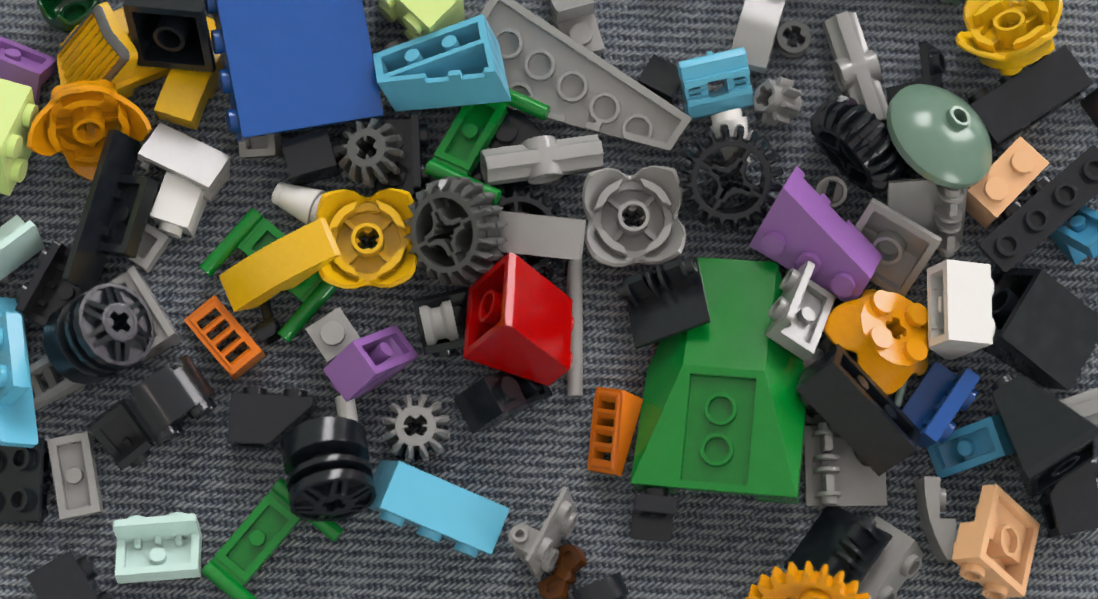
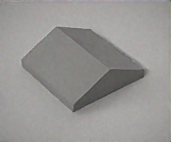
[854,198,942,297]

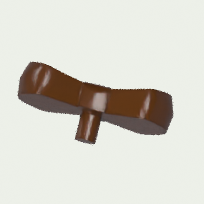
[537,544,587,599]

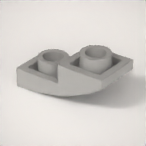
[731,0,786,73]
[498,211,586,260]
[916,476,958,563]

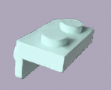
[113,512,202,584]

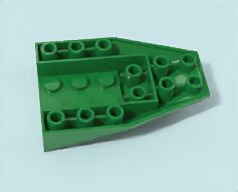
[630,257,807,505]

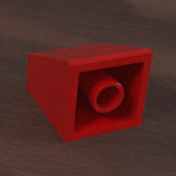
[463,252,574,386]

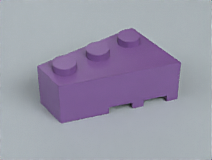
[749,165,883,302]

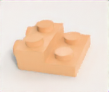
[951,484,1040,599]

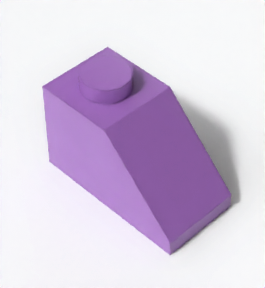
[323,325,419,402]

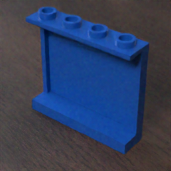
[204,0,384,142]

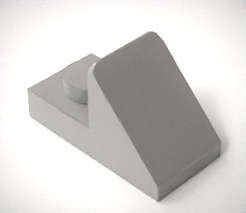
[548,0,605,55]

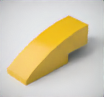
[154,17,223,131]
[219,218,341,312]

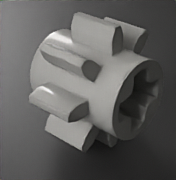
[753,76,802,127]

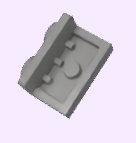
[765,260,836,361]
[857,516,924,599]

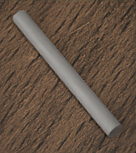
[567,259,583,398]

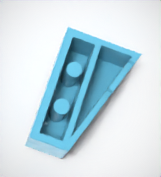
[373,14,511,112]
[368,460,510,558]

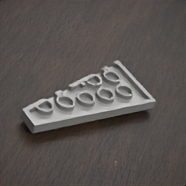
[480,0,692,152]

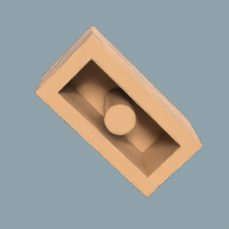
[965,136,1049,228]

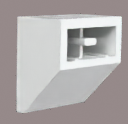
[927,259,995,360]

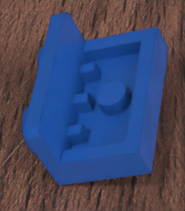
[901,362,981,449]

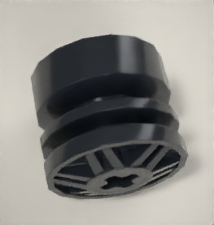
[43,283,155,385]
[280,417,376,521]

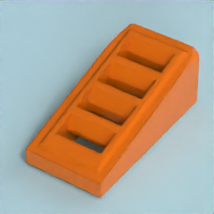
[184,295,266,381]
[587,387,643,477]

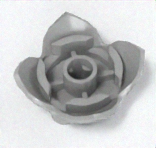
[581,165,686,267]

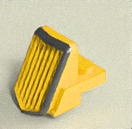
[56,2,170,98]

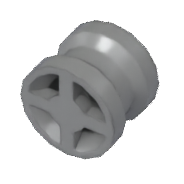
[419,300,459,346]

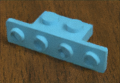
[0,297,38,448]

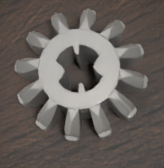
[382,394,451,463]

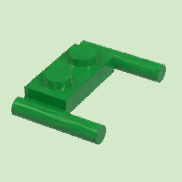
[424,88,551,205]
[199,208,338,343]
[201,478,344,599]

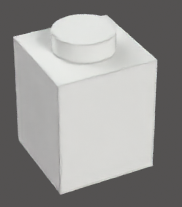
[149,171,208,238]

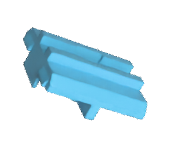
[677,47,754,120]

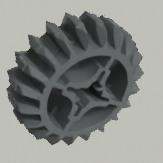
[404,176,508,286]

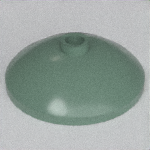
[886,84,992,189]

